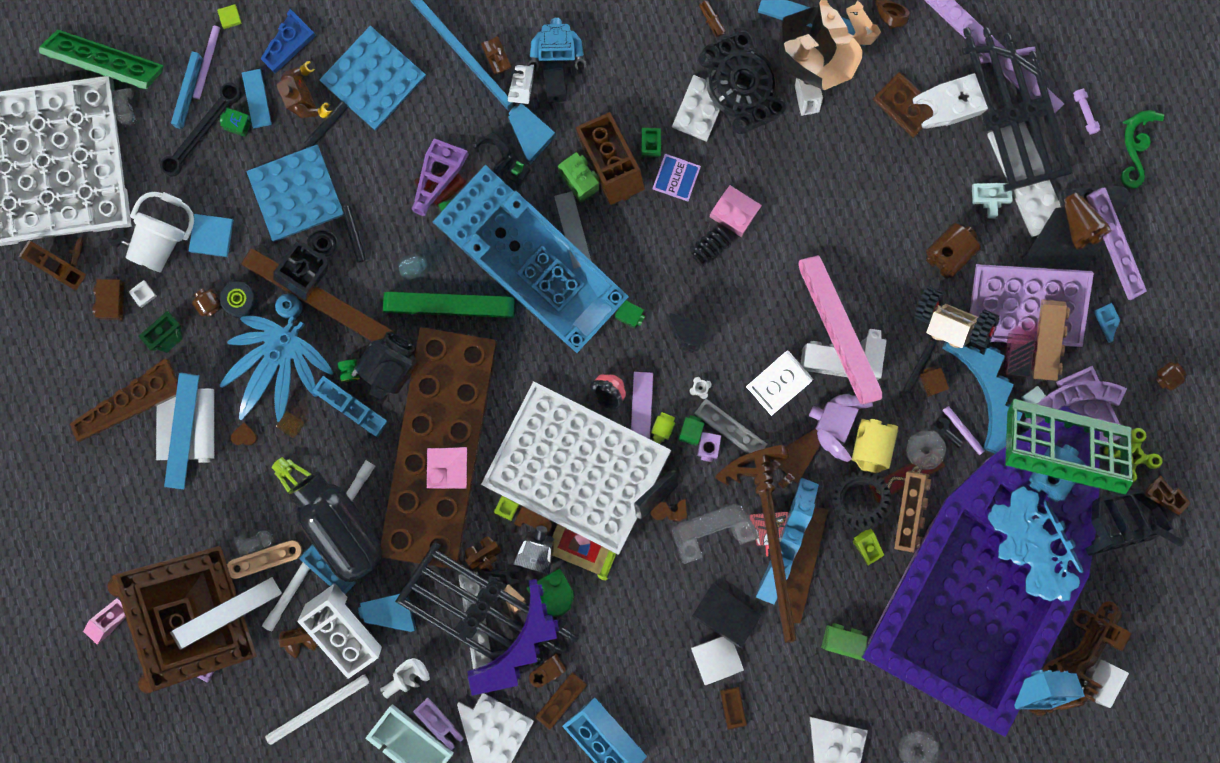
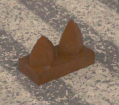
[278,627,318,658]

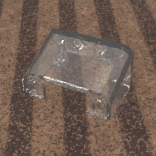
[672,504,759,564]

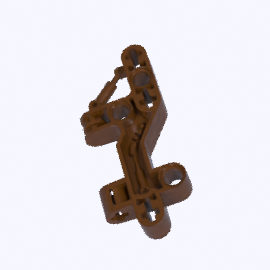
[1028,601,1132,716]

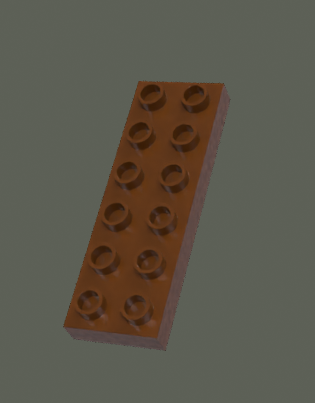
[381,327,497,569]

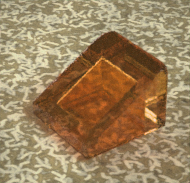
[276,411,305,438]

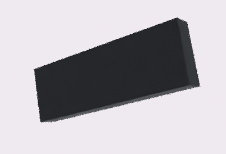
[634,469,678,520]

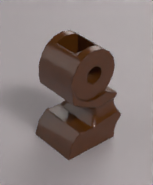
[650,499,687,522]

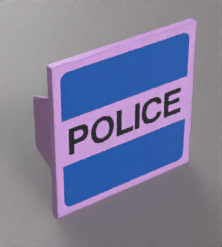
[653,154,701,201]

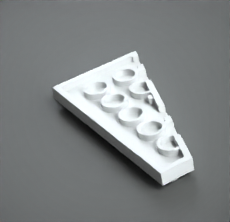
[810,717,867,763]

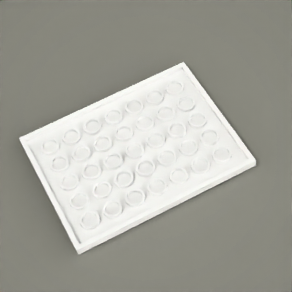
[481,381,671,555]

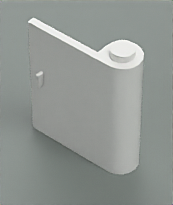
[156,389,214,463]

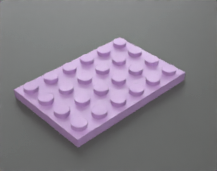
[970,264,1094,347]

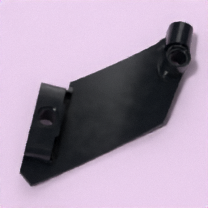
[1019,186,1132,271]

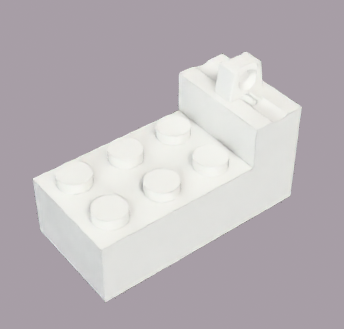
[800,329,886,380]
[298,583,382,679]

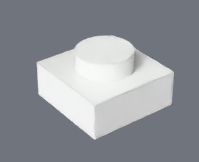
[129,280,157,308]

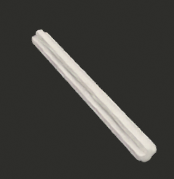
[265,675,369,745]

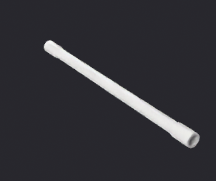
[262,460,375,632]

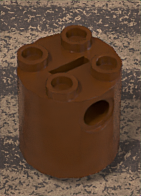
[925,223,981,279]

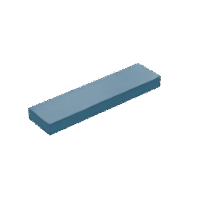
[171,51,203,129]

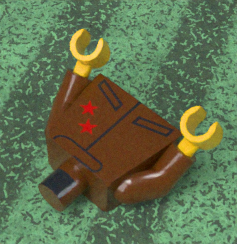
[277,61,332,118]

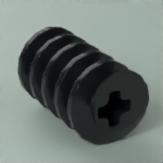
[690,226,732,268]

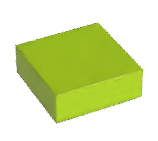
[217,4,242,29]
[494,496,519,521]

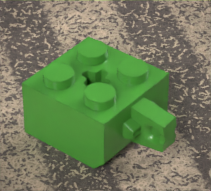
[558,152,600,204]

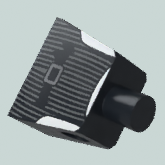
[514,526,554,574]

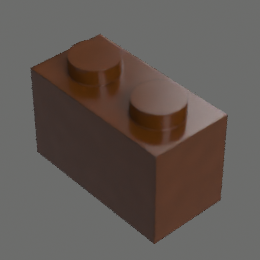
[92,279,125,320]

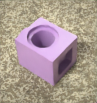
[697,432,721,462]

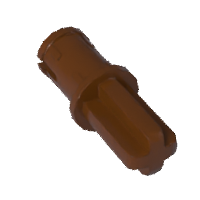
[699,0,726,38]

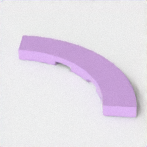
[1024,381,1127,424]

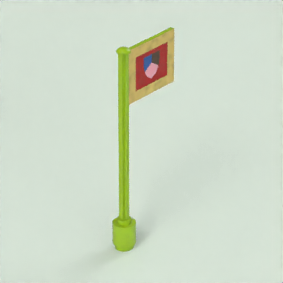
[552,412,675,580]

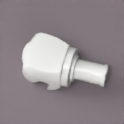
[380,658,430,699]

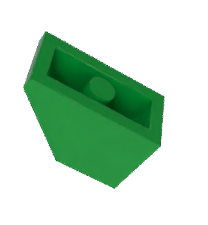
[678,415,704,446]

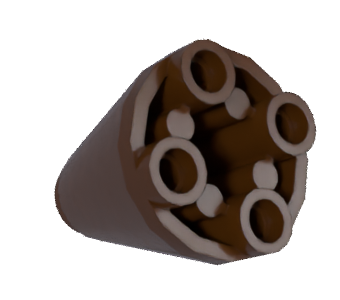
[1064,193,1112,250]

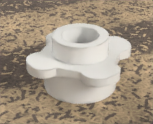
[690,377,711,399]

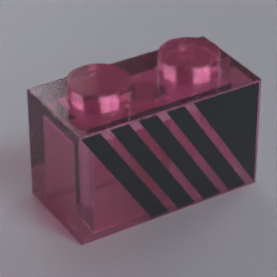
[1003,333,1037,377]

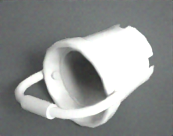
[125,192,194,272]

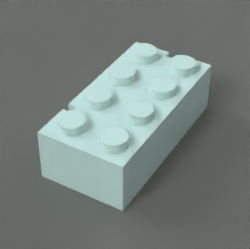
[365,704,454,763]

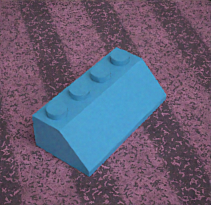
[1014,670,1085,709]
[562,697,647,763]

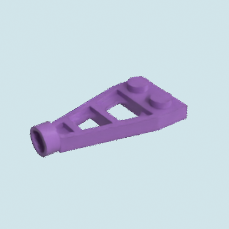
[411,139,469,216]

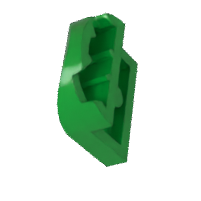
[527,569,574,617]

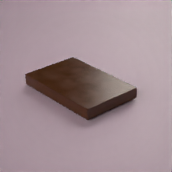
[872,72,933,138]

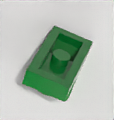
[641,128,661,158]

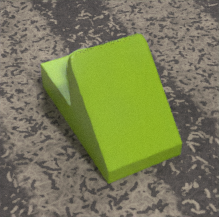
[852,528,884,565]

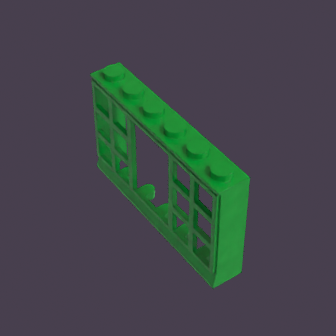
[1005,399,1133,495]

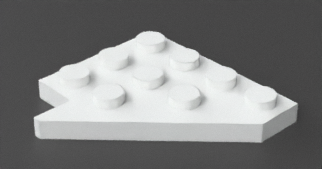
[457,693,534,763]

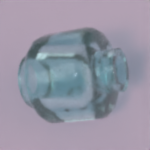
[398,253,428,280]

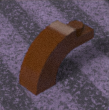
[19,240,86,290]

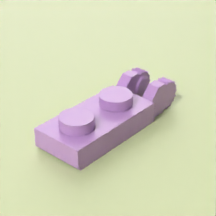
[413,698,464,750]

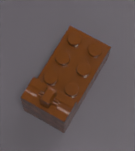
[575,112,645,205]

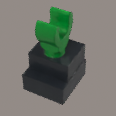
[506,159,531,186]

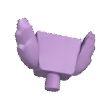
[809,394,873,462]

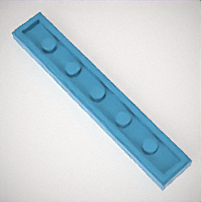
[758,0,865,46]
[164,373,200,490]

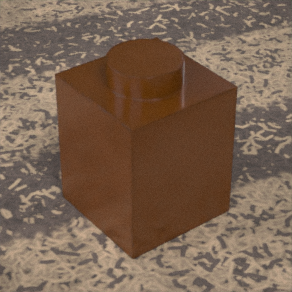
[920,366,949,397]

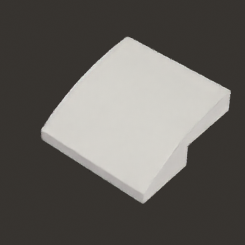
[691,636,744,685]

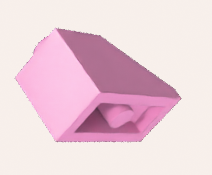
[83,598,126,644]

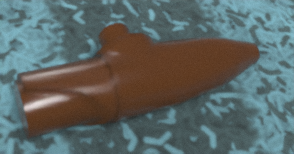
[69,237,83,266]

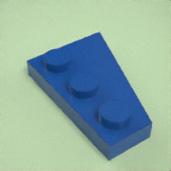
[261,9,316,73]

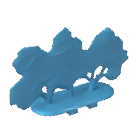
[988,486,1083,601]

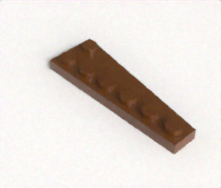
[70,359,178,442]
[787,506,828,624]

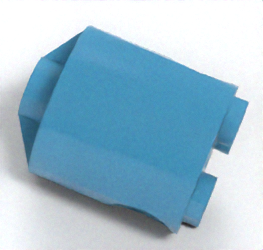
[1029,444,1086,503]

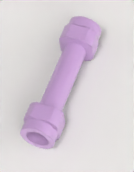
[1073,88,1101,135]

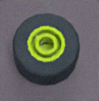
[220,281,257,318]

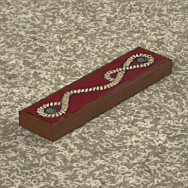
[868,449,945,502]

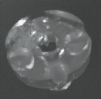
[907,431,946,469]
[898,730,939,763]

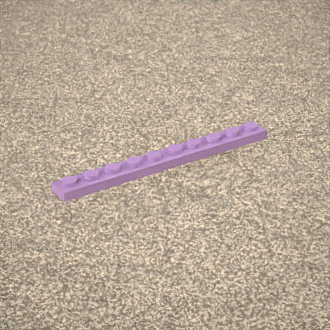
[925,0,1064,113]

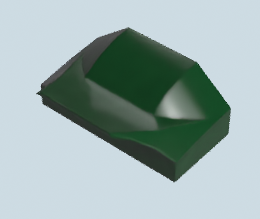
[138,311,183,353]

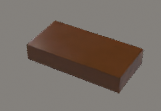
[720,687,747,730]

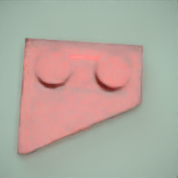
[414,170,467,207]

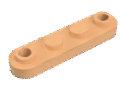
[227,541,303,579]

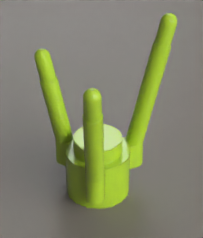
[272,457,311,492]

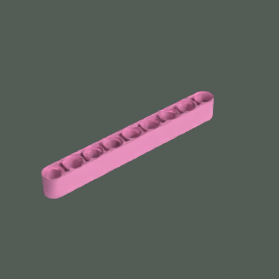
[799,255,882,405]

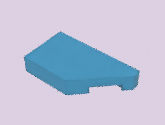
[1093,303,1120,343]

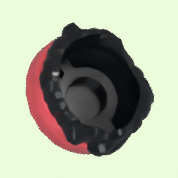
[590,374,626,409]

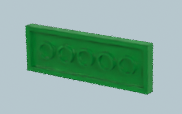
[39,30,163,89]

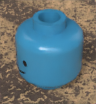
[275,294,302,320]

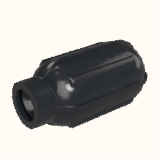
[288,472,382,582]

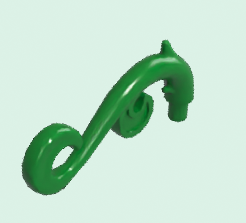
[1120,110,1164,189]

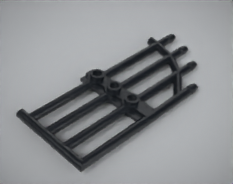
[962,27,1073,192]
[395,541,579,666]

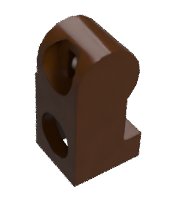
[514,506,552,533]

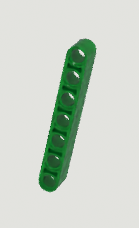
[383,292,515,318]

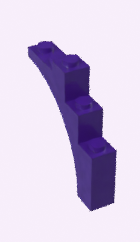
[468,579,559,696]

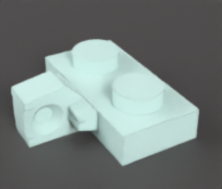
[972,183,1012,218]

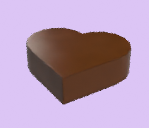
[231,422,257,446]

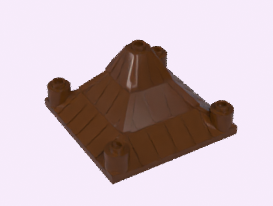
[107,546,257,693]

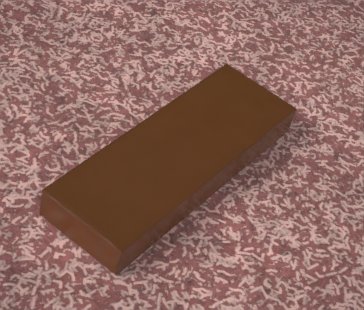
[535,672,587,730]

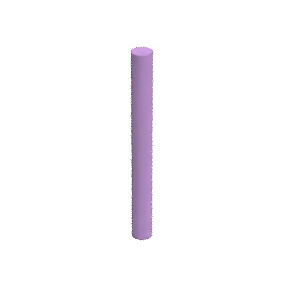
[192,26,220,99]

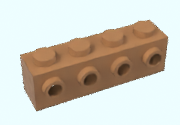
[1032,299,1070,381]
[894,471,931,553]

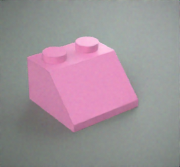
[710,185,762,237]

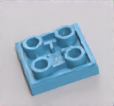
[189,214,234,257]

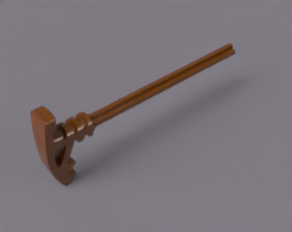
[715,445,797,643]

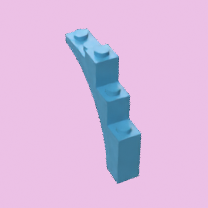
[942,341,1023,454]
[756,478,819,604]

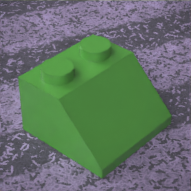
[821,623,867,661]

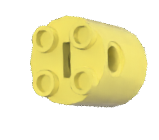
[851,419,898,474]

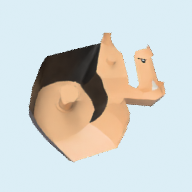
[779,0,881,90]

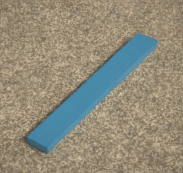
[410,0,513,111]

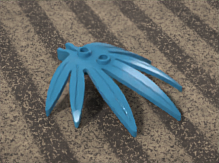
[220,316,333,423]

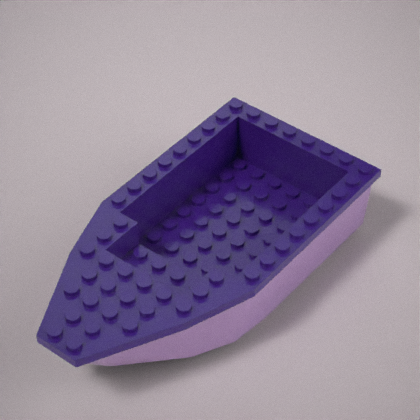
[861,405,1100,737]

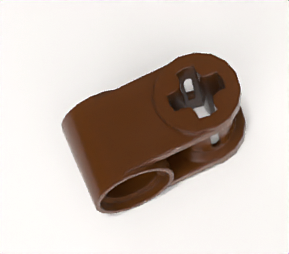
[529,654,567,687]

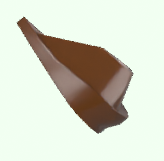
[875,0,910,29]

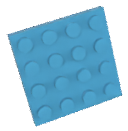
[320,26,426,131]
[246,145,343,242]

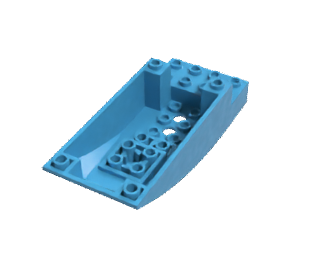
[432,165,629,353]

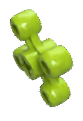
[1104,428,1162,483]

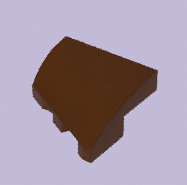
[1144,476,1191,515]

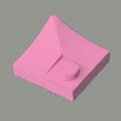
[427,447,467,489]

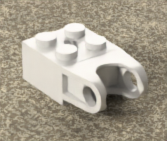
[912,73,988,128]

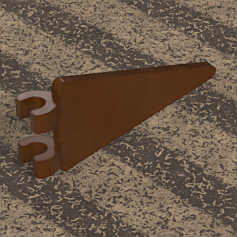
[769,429,820,489]

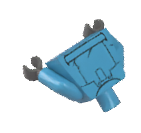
[528,18,586,71]

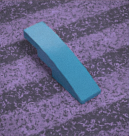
[312,376,389,438]

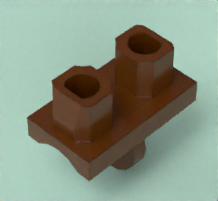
[481,36,512,75]
[465,536,502,571]

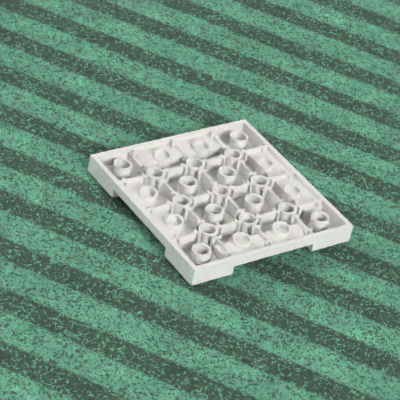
[0,76,132,246]

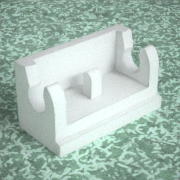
[508,65,534,104]

